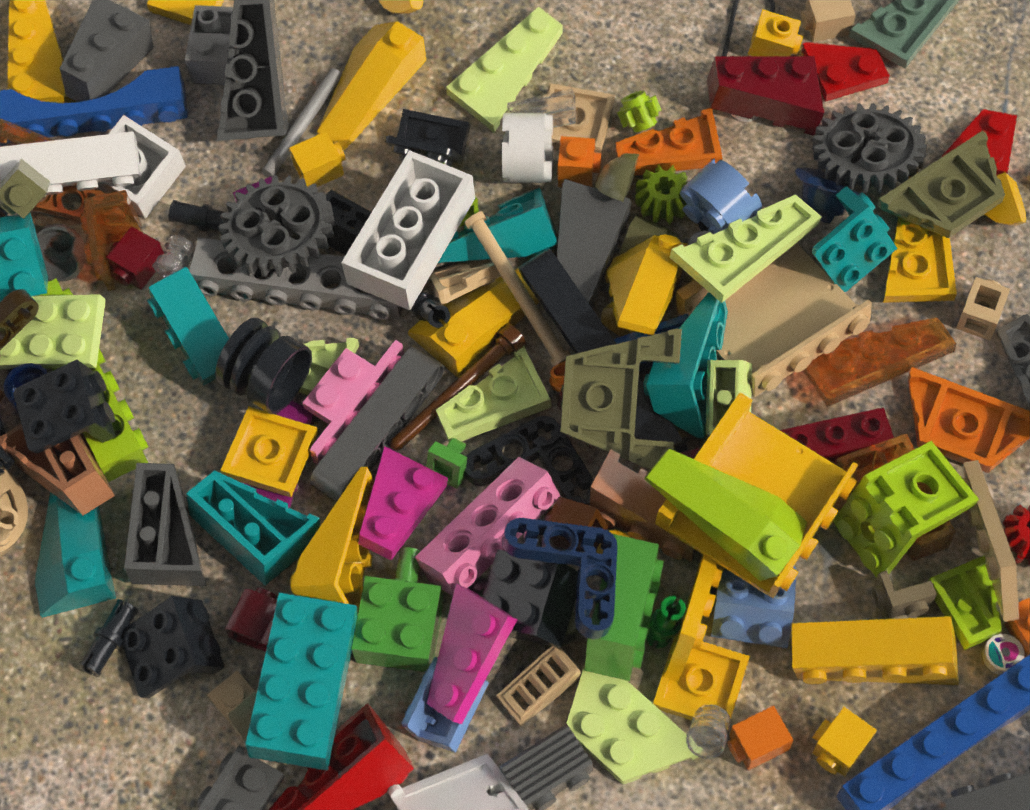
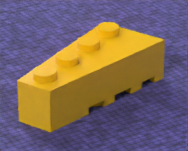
[792,616,959,685]

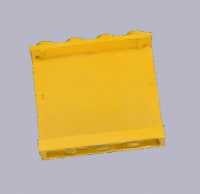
[655,392,858,599]

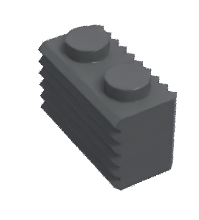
[500,724,593,810]

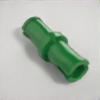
[646,596,686,649]

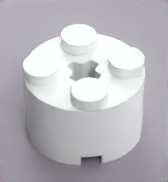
[502,113,553,183]

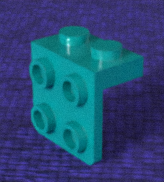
[812,186,898,292]

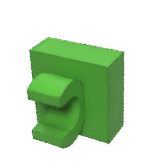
[426,438,467,489]

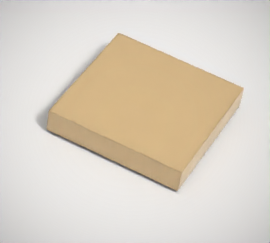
[542,83,615,153]

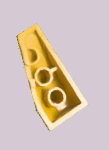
[317,21,426,151]
[605,235,688,335]

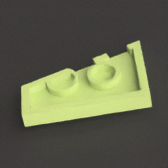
[436,346,552,442]

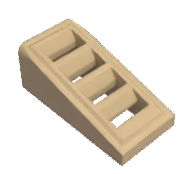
[496,646,580,727]

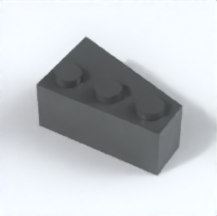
[124,463,207,586]

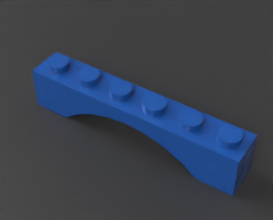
[0,66,188,146]
[836,655,1030,810]

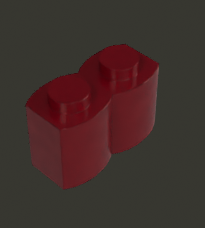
[225,587,277,652]

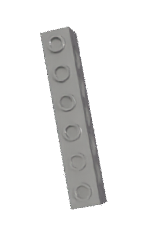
[189,238,402,320]

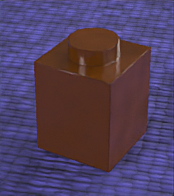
[544,497,608,552]

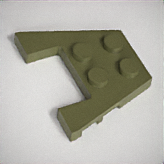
[560,329,682,470]

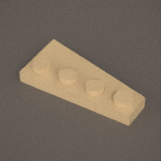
[962,460,1019,622]

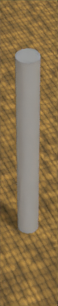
[262,68,342,178]

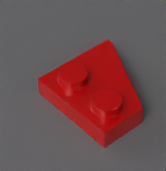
[801,42,890,102]
[942,109,1017,176]

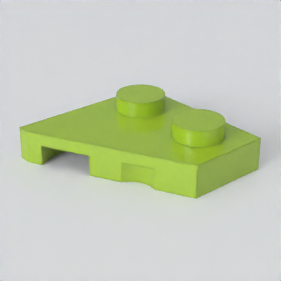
[927,555,1002,650]

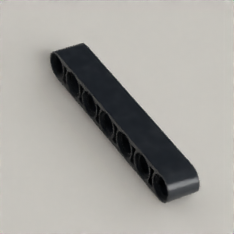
[518,248,688,453]

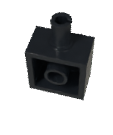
[468,549,578,648]

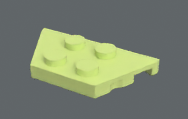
[566,664,703,785]

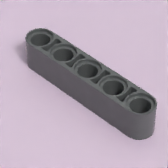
[310,347,444,502]

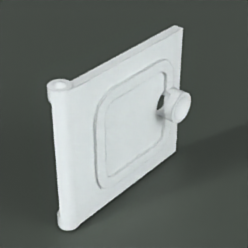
[388,754,529,810]

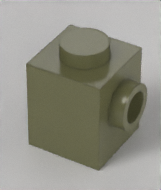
[0,158,50,219]

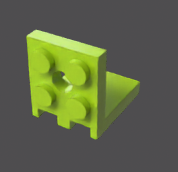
[833,441,979,578]

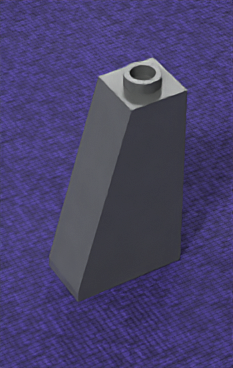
[557,179,631,309]

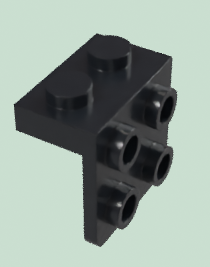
[384,109,471,167]
[14,359,116,453]
[122,596,225,698]

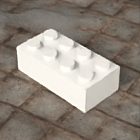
[341,150,475,310]

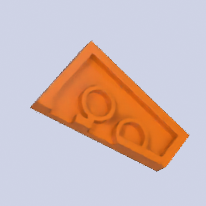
[615,107,723,176]

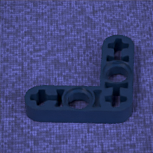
[502,518,617,639]

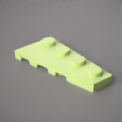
[446,7,563,133]
[670,194,822,303]

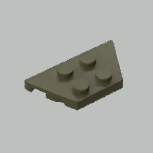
[877,130,1005,238]

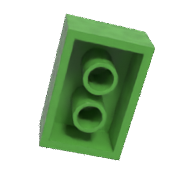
[584,534,664,681]

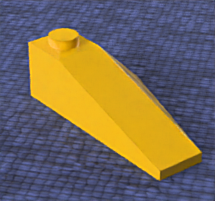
[408,268,539,378]
[290,467,374,615]

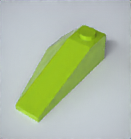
[644,449,807,581]

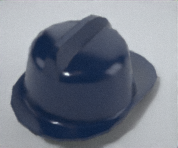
[795,167,859,224]

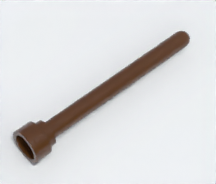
[390,324,527,451]

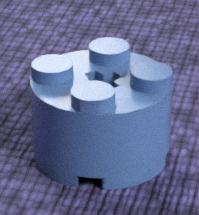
[680,159,762,234]

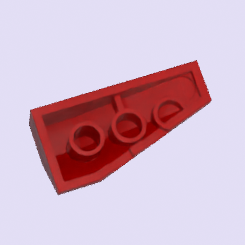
[269,703,414,810]

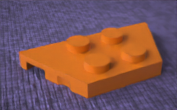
[908,367,1030,473]

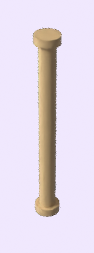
[464,211,571,367]

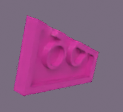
[358,446,448,561]
[427,583,517,724]

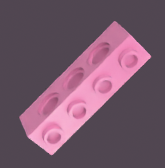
[415,457,561,596]

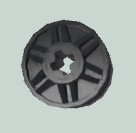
[215,318,312,414]

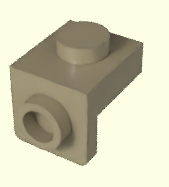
[872,571,937,619]

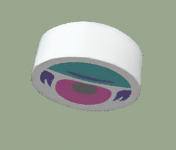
[982,634,1024,675]

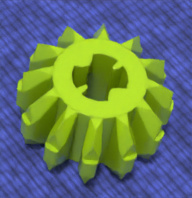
[635,164,688,225]

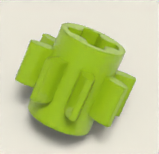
[617,90,661,133]

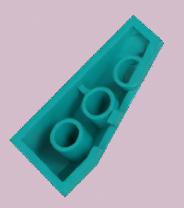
[438,187,558,263]
[644,292,728,438]
[35,492,116,618]

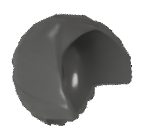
[36,223,86,282]

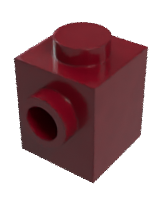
[106,226,166,290]

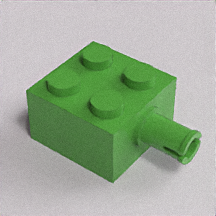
[352,547,444,672]

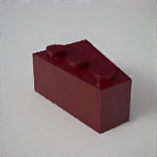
[707,56,824,136]

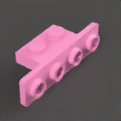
[302,340,404,465]

